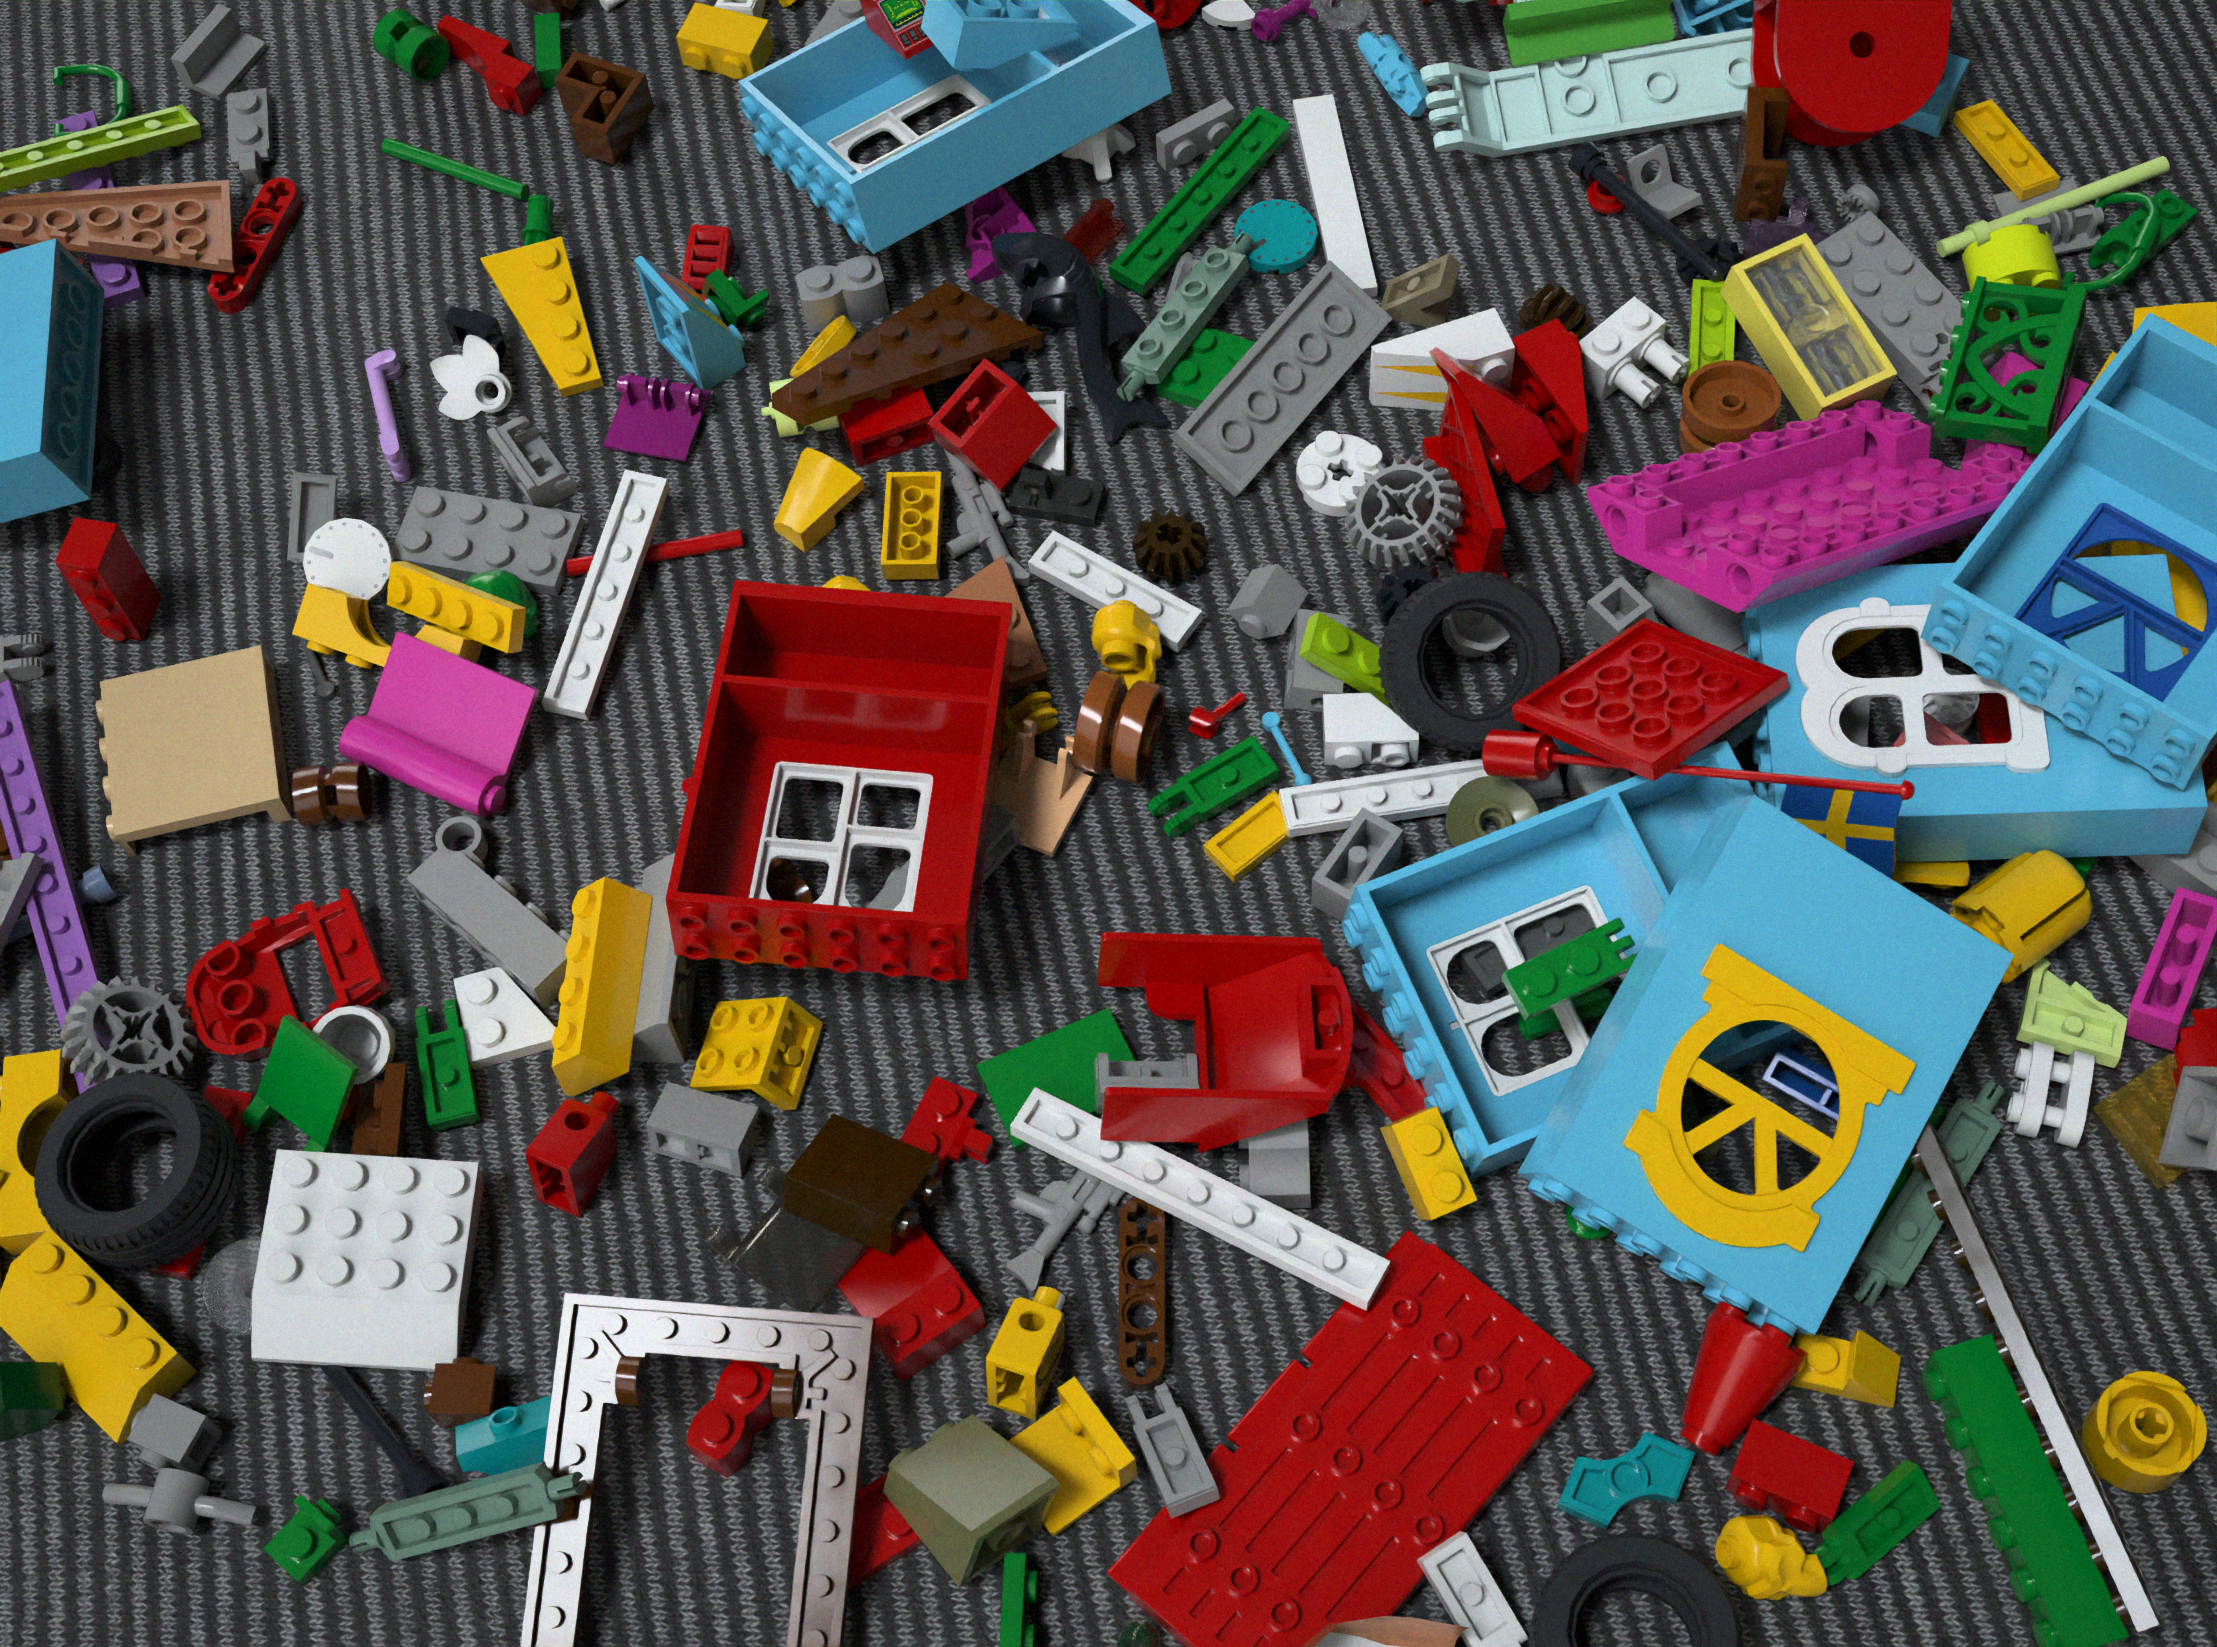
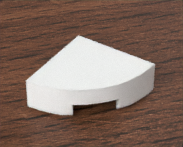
[1202,0,1255,31]

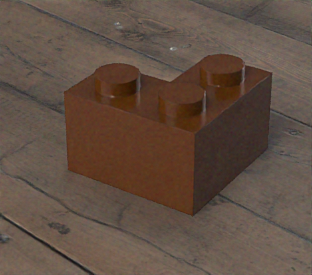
[555,51,654,165]

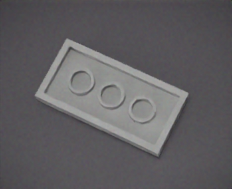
[391,486,585,596]

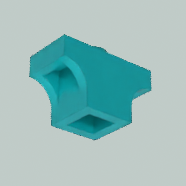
[455,1395,552,1476]

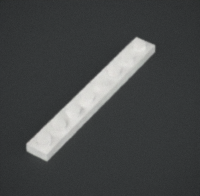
[1010,1087,1391,1311]

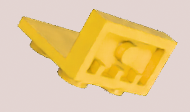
[690,996,823,1110]
[1008,1376,1138,1536]

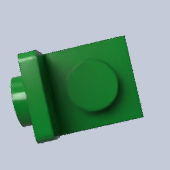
[701,268,770,328]
[263,1494,349,1587]

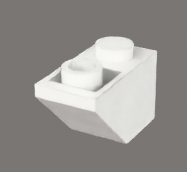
[1322,693,1419,768]

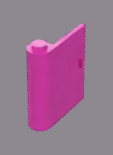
[339,631,540,818]

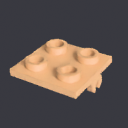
[993,719,1094,857]

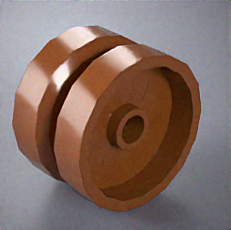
[1678,360,1781,454]
[1073,670,1165,784]

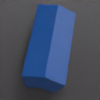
[1762,1045,1839,1123]

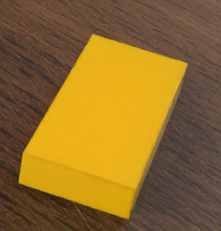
[1203,790,1293,883]

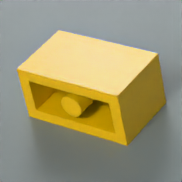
[676,2,774,79]
[1380,1106,1477,1220]

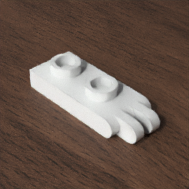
[1417,1531,1528,1647]

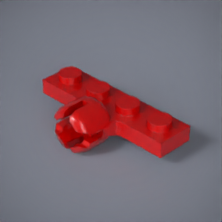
[1337,992,1428,1122]

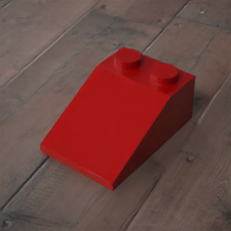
[1510,318,1589,485]
[820,1224,986,1383]

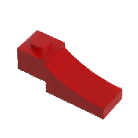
[436,14,542,116]

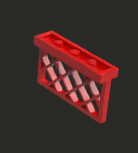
[1421,381,1508,578]

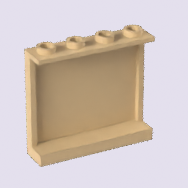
[96,645,293,857]

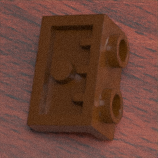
[352,1063,409,1158]

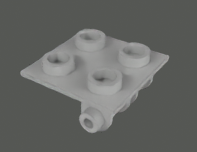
[1992,179,2104,256]

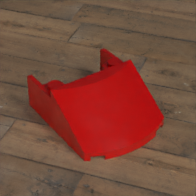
[1097,932,1353,1154]

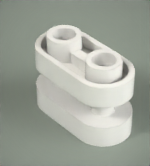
[2006,1041,2095,1148]

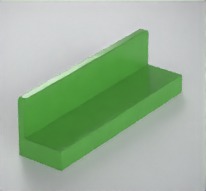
[1503,0,1675,67]

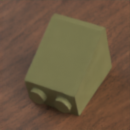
[883,1414,1060,1588]

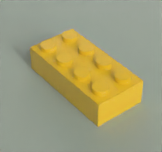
[881,471,944,580]

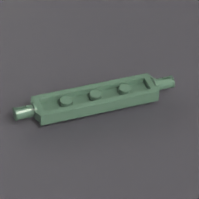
[1117,232,1254,402]
[1854,1081,2005,1307]
[349,1461,586,1561]

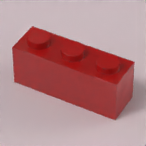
[55,517,162,641]

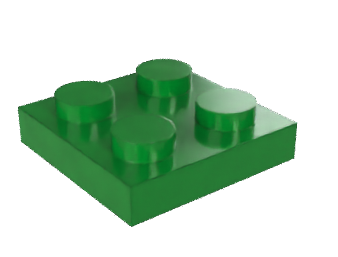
[1157,326,1255,409]

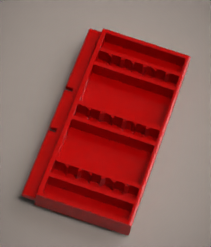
[1106,1230,1594,1647]

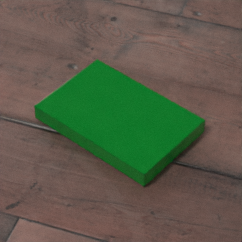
[976,1007,1135,1153]

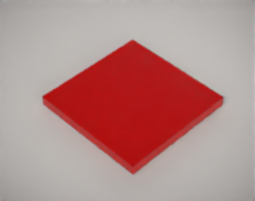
[1512,618,1789,781]

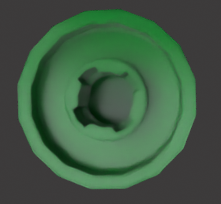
[373,9,450,82]

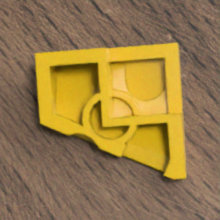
[773,447,865,554]

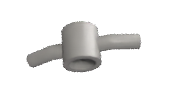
[102,1468,257,1535]

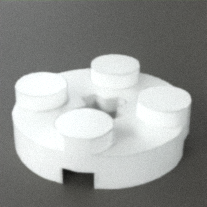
[1296,431,1383,517]

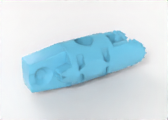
[1357,32,1429,117]

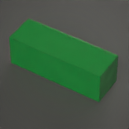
[534,12,566,89]

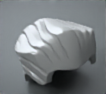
[1441,610,1510,658]

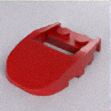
[185,888,392,1061]

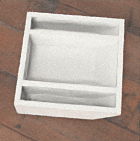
[251,1149,484,1372]

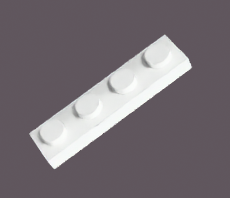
[1028,530,1202,653]

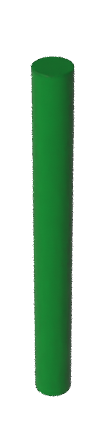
[381,138,530,201]

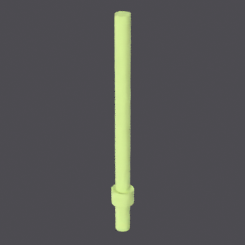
[1936,156,2170,257]

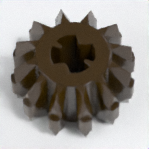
[1518,284,1593,341]
[1132,507,1208,585]

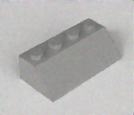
[630,853,699,1063]

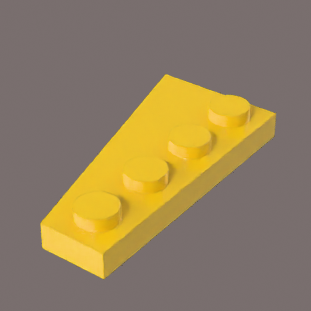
[480,236,604,397]

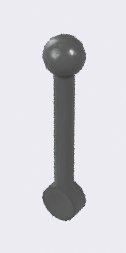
[292,628,337,701]

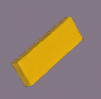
[1953,99,2060,201]

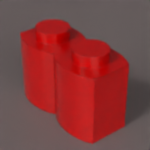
[686,1361,774,1478]

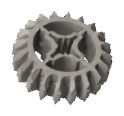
[1343,454,1466,573]
[60,976,198,1088]

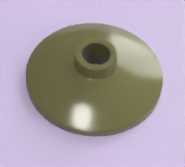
[1446,776,1539,847]

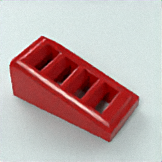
[681,224,736,300]

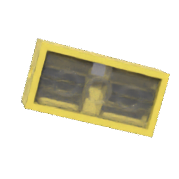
[1720,233,1897,421]

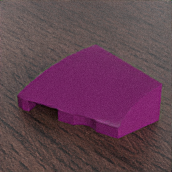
[965,184,1039,285]

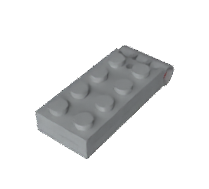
[1815,210,2005,411]

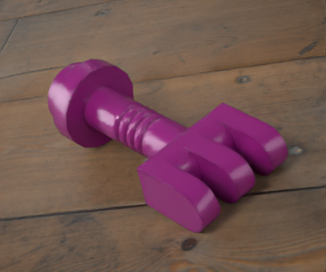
[1251,0,1336,41]

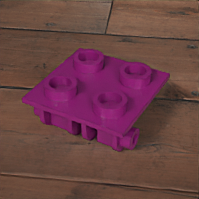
[603,372,711,462]

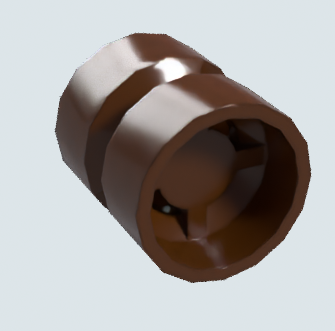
[292,761,373,827]

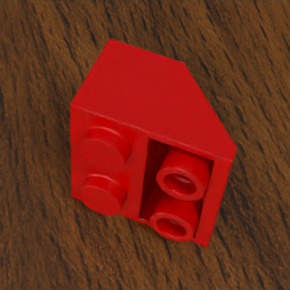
[927,358,1058,493]

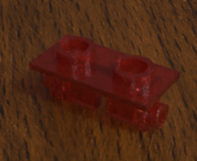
[1061,198,1125,264]

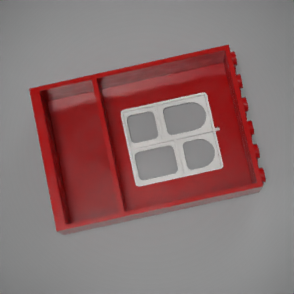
[665,580,1013,981]

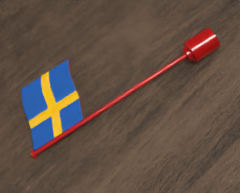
[1482,729,1915,879]

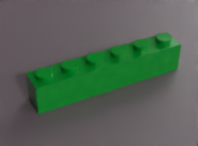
[1922,1334,2130,1647]

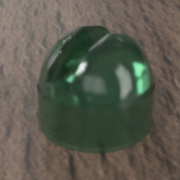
[1116,1621,1161,1647]

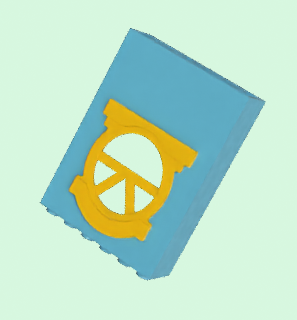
[1517,795,2014,1338]

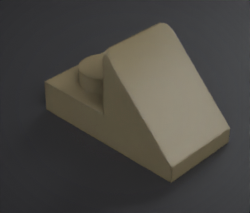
[1381,253,1461,327]

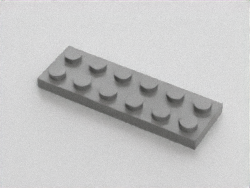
[1171,260,1392,497]

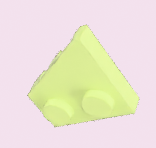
[2016,958,2127,1068]

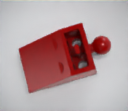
[1429,347,1561,493]

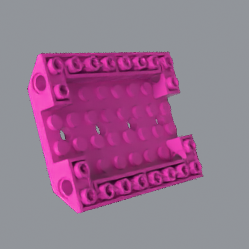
[1587,400,2032,613]

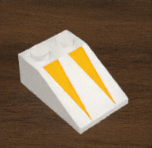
[1369,308,1515,411]

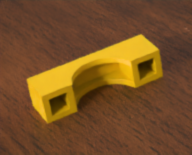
[292,583,483,669]
[0,1049,78,1255]

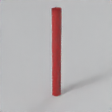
[566,529,744,577]

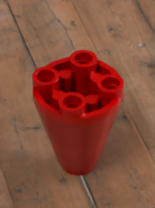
[1679,1301,1808,1457]

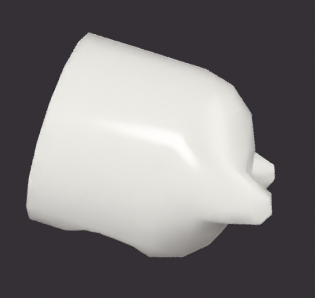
[312,1005,396,1085]

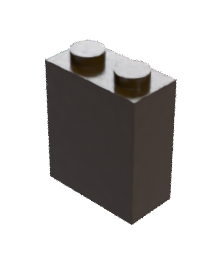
[783,1114,942,1255]

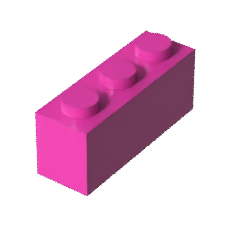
[2125,887,2217,1051]

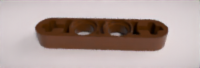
[1118,1197,1165,1392]

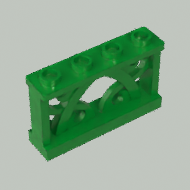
[1928,276,2087,454]

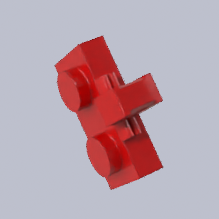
[900,1075,995,1179]

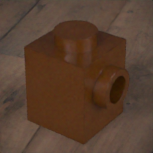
[424,1357,508,1428]

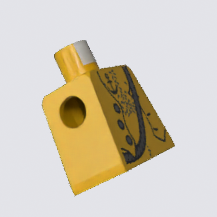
[986,1286,1065,1421]

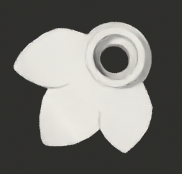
[430,335,512,420]

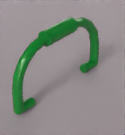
[53,64,132,138]
[2060,192,2161,293]

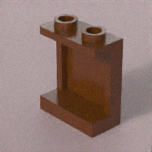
[1734,86,1791,224]

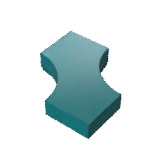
[1557,1431,1695,1530]

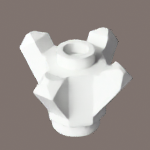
[1062,122,1136,183]

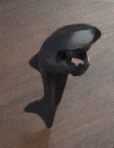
[991,232,1170,445]

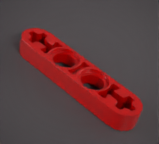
[208,177,302,314]

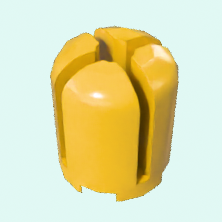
[1950,849,2093,983]

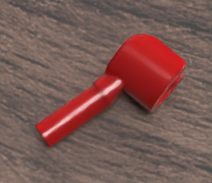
[1188,692,1246,739]

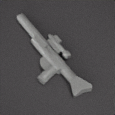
[944,449,1030,586]
[1006,1169,1125,1295]

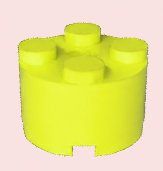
[1962,224,2062,321]

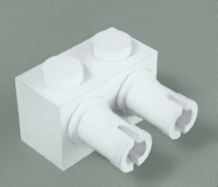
[1579,296,1691,408]

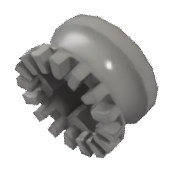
[1836,184,1881,224]

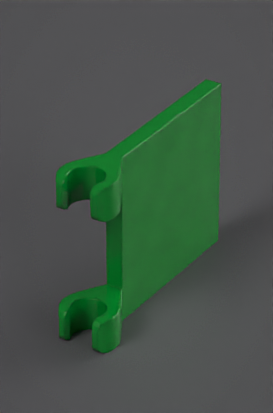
[241,1014,359,1153]

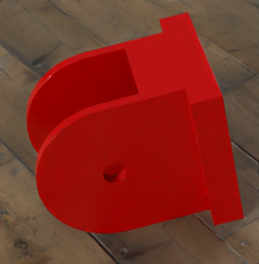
[1750,0,1952,148]

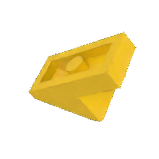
[1789,1330,1901,1408]

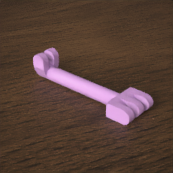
[365,349,411,482]

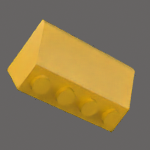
[552,877,652,1097]
[0,1228,197,1446]

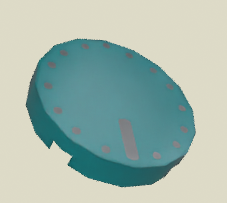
[1234,199,1318,274]

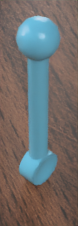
[1262,712,1313,786]

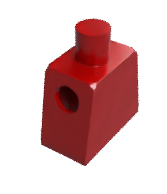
[525,1091,620,1218]

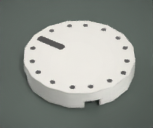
[303,518,395,602]

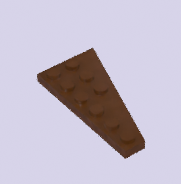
[772,282,1043,426]

